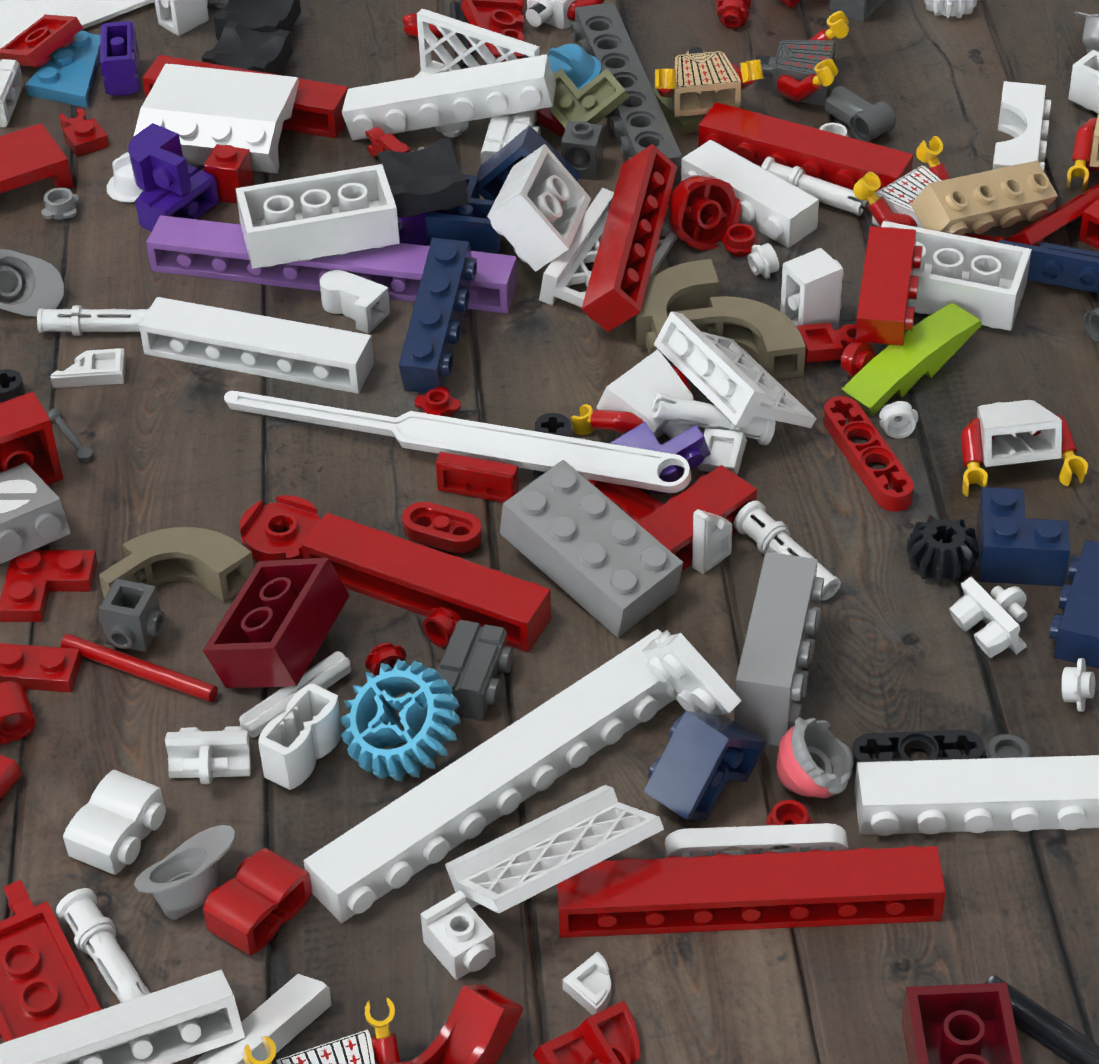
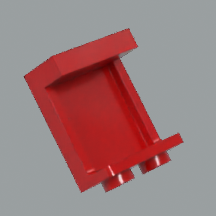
[0,123,73,194]

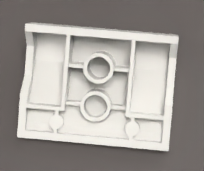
[134,64,299,173]

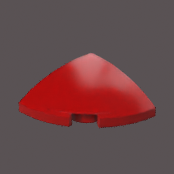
[533,1001,640,1064]

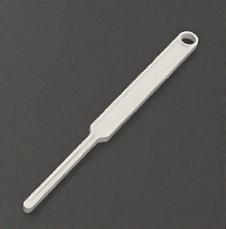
[224,391,691,493]

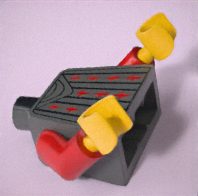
[756,11,849,106]

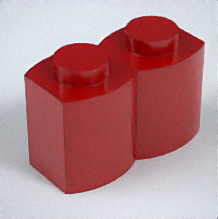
[203,848,312,956]

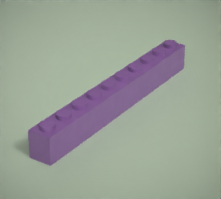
[146,215,518,313]

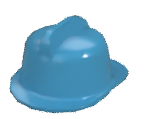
[548,43,602,90]

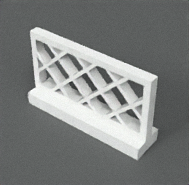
[415,9,540,122]
[539,187,678,324]
[654,311,817,428]
[445,785,664,913]

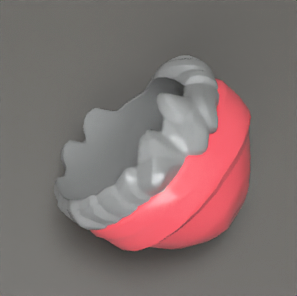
[776,717,853,799]

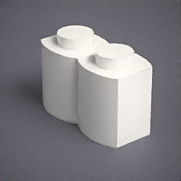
[258,683,342,790]
[63,770,166,875]

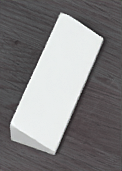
[192,974,332,1064]

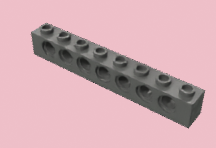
[570,2,683,187]

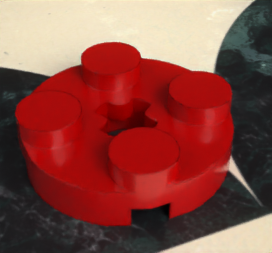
[239,495,321,561]

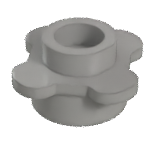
[41,188,79,220]

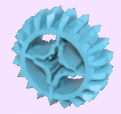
[340,659,461,782]

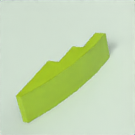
[841,302,982,417]

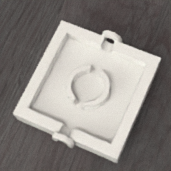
[641,630,742,715]

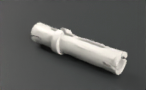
[37,305,149,336]

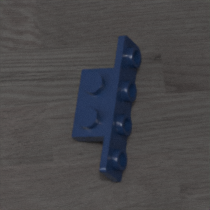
[998,240,1099,293]

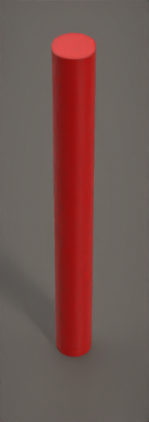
[61,634,218,702]

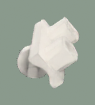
[949,577,1027,658]
[165,726,252,785]

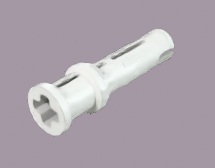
[761,156,867,216]
[652,393,776,446]
[734,501,841,601]
[56,888,150,1003]

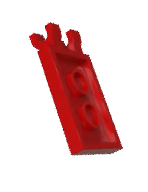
[0,880,102,1043]

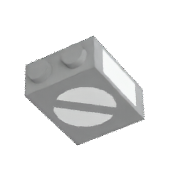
[0,463,71,564]

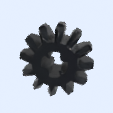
[906,515,980,585]

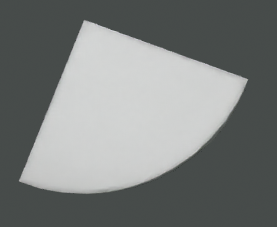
[562,951,612,1015]

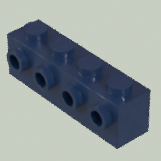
[399,238,477,393]

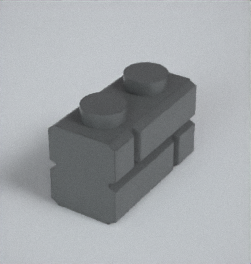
[437,620,514,721]

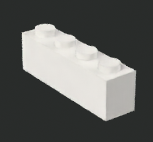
[681,140,819,248]

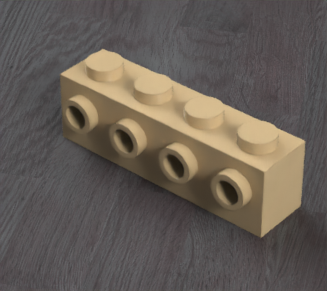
[910,160,1058,236]

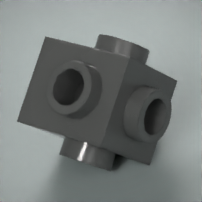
[99,578,165,652]

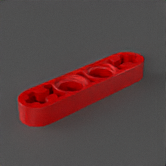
[823,396,914,512]

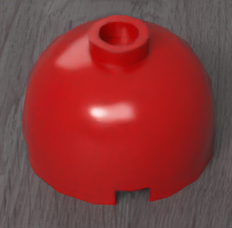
[666,175,741,250]

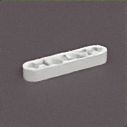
[664,823,849,858]

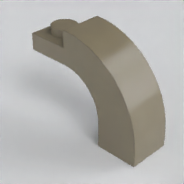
[636,259,719,367]
[676,296,806,380]
[99,527,254,603]

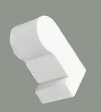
[320,270,390,334]

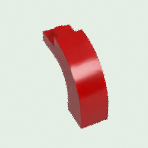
[385,984,524,1064]

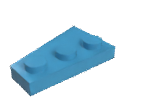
[25,30,100,108]

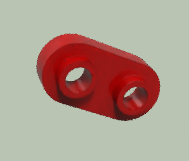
[402,502,482,553]

